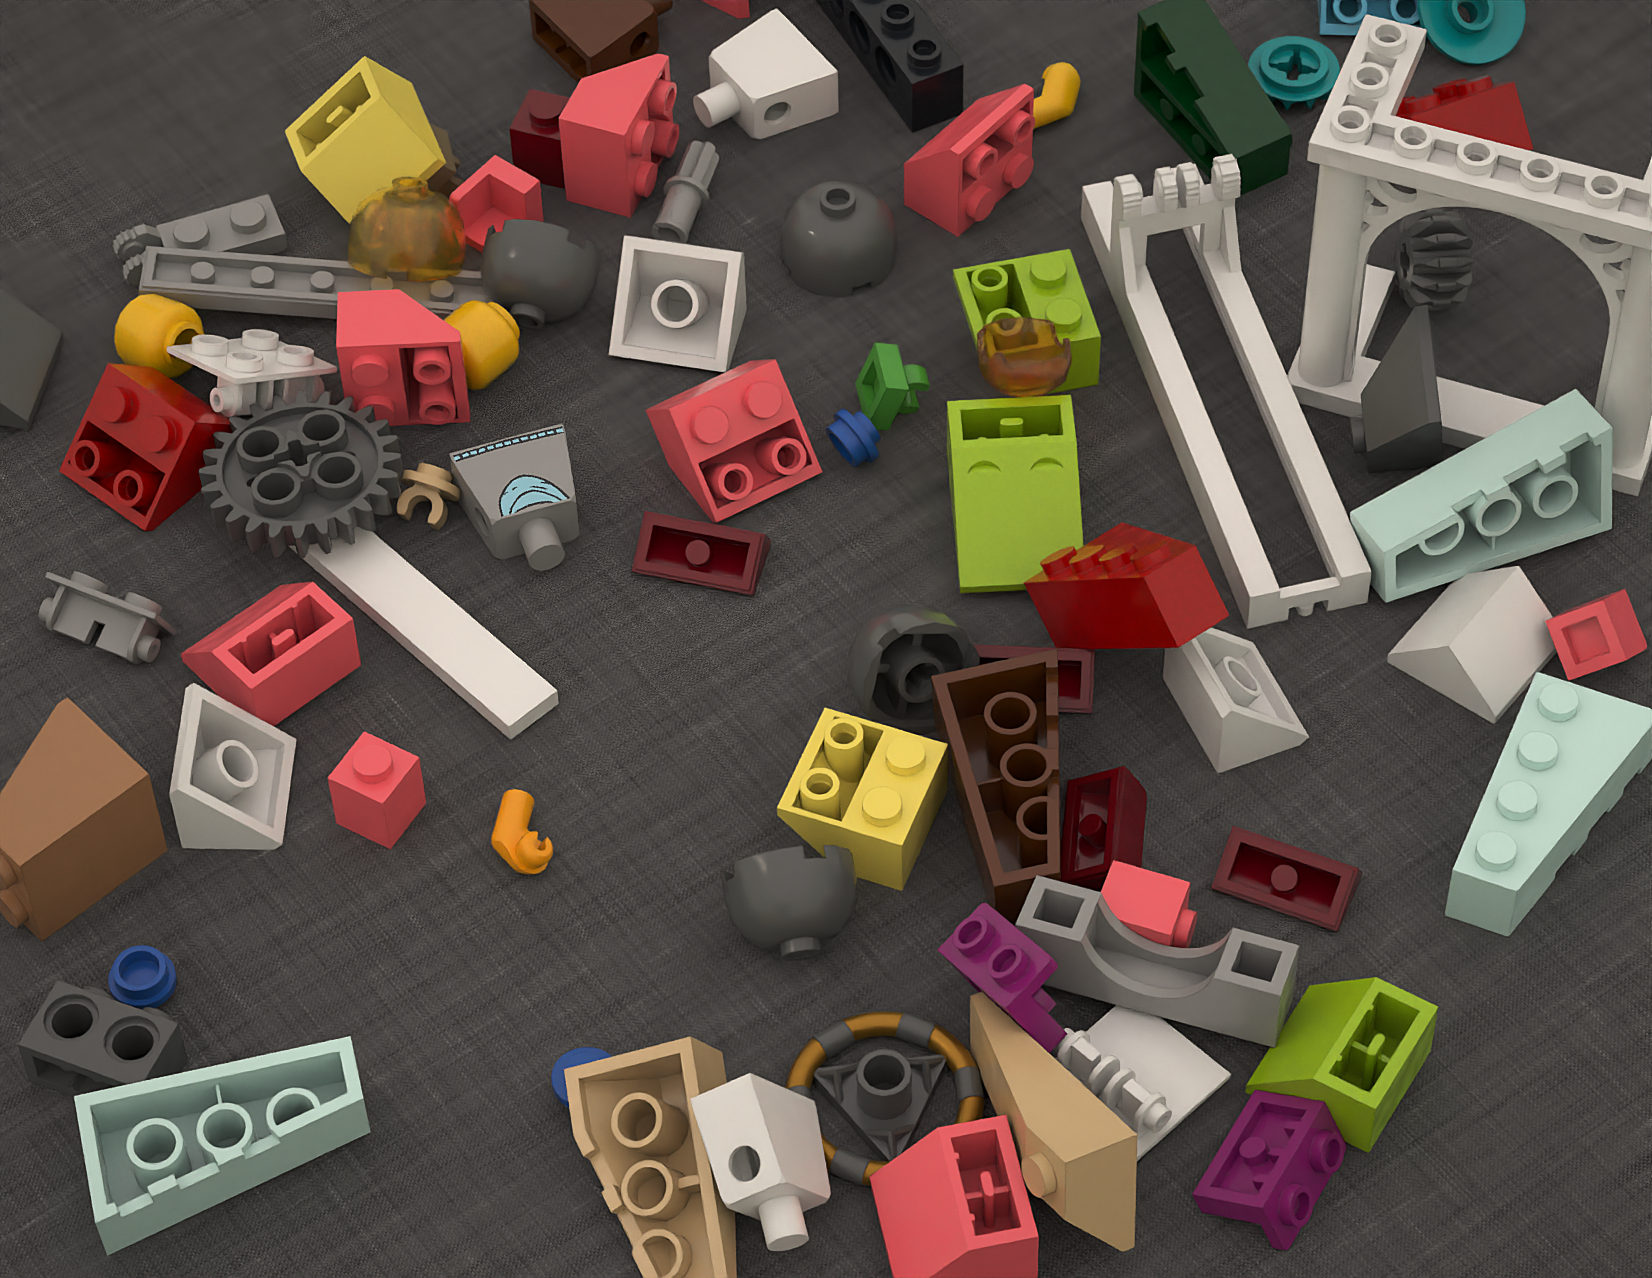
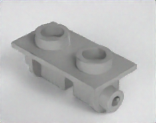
[38,571,177,664]

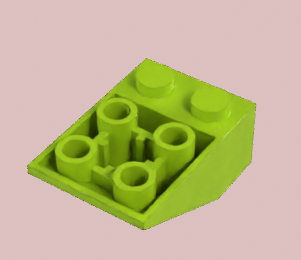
[947,395,1084,593]

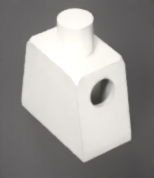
[693,8,839,140]
[690,1073,831,1251]

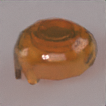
[977,317,1072,397]

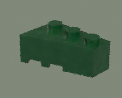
[1133,0,1293,196]

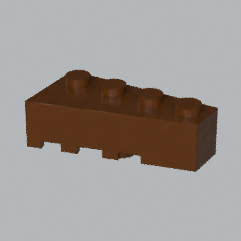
[931,648,1061,926]

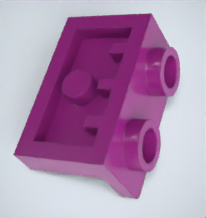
[937,903,1067,1053]
[1192,1090,1347,1251]

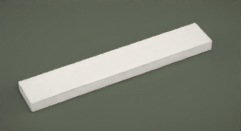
[289,527,559,740]

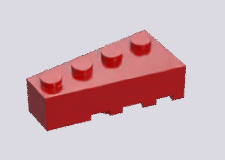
[1023,522,1230,649]

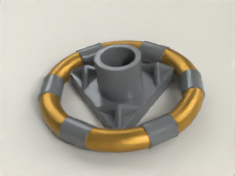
[785,1011,986,1186]

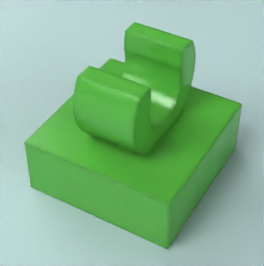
[855,342,930,430]

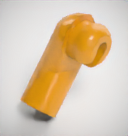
[491,789,553,875]

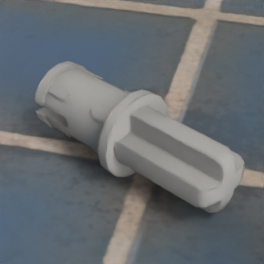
[651,140,719,244]

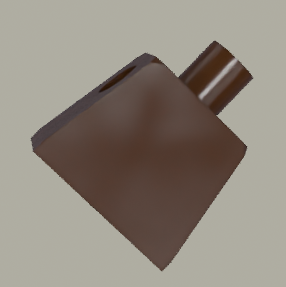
[529,0,673,83]

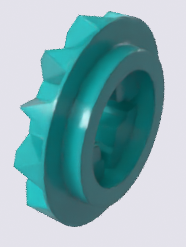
[1248,36,1340,110]

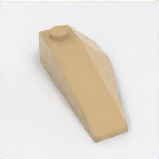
[970,992,1138,1252]
[564,1036,737,1278]

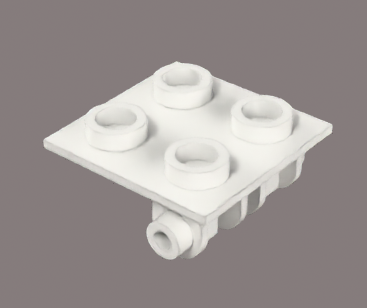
[167,329,337,417]
[1053,1005,1231,1161]

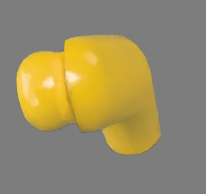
[1033,62,1081,129]

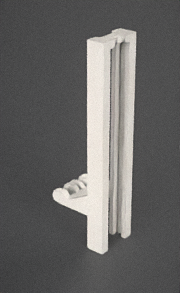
[1081,154,1371,629]

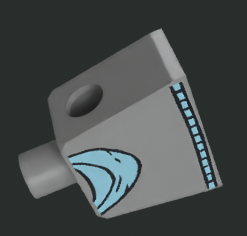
[449,423,580,571]

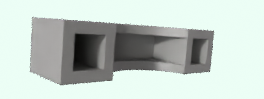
[1015,875,1299,1048]

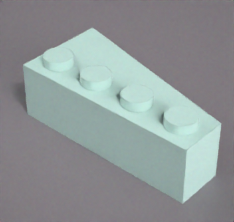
[1350,389,1613,603]
[1445,672,1652,937]
[74,1036,371,1256]

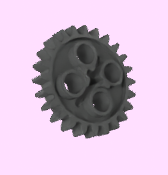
[199,391,404,558]

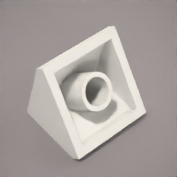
[609,235,747,372]
[1387,566,1557,724]
[1163,627,1309,774]
[169,683,296,850]

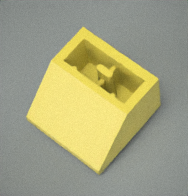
[285,56,446,237]
[777,708,948,891]

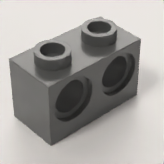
[18,980,188,1097]

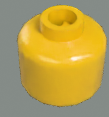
[114,294,204,378]
[444,300,520,390]

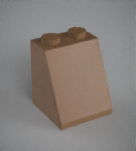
[0,697,168,942]

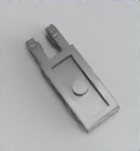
[113,194,288,288]

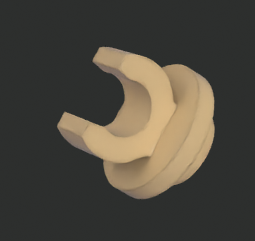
[397,463,461,530]

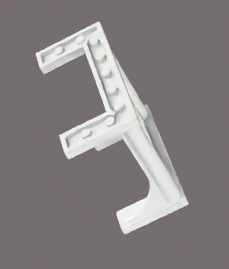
[1287,14,1652,496]

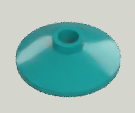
[1417,0,1526,65]

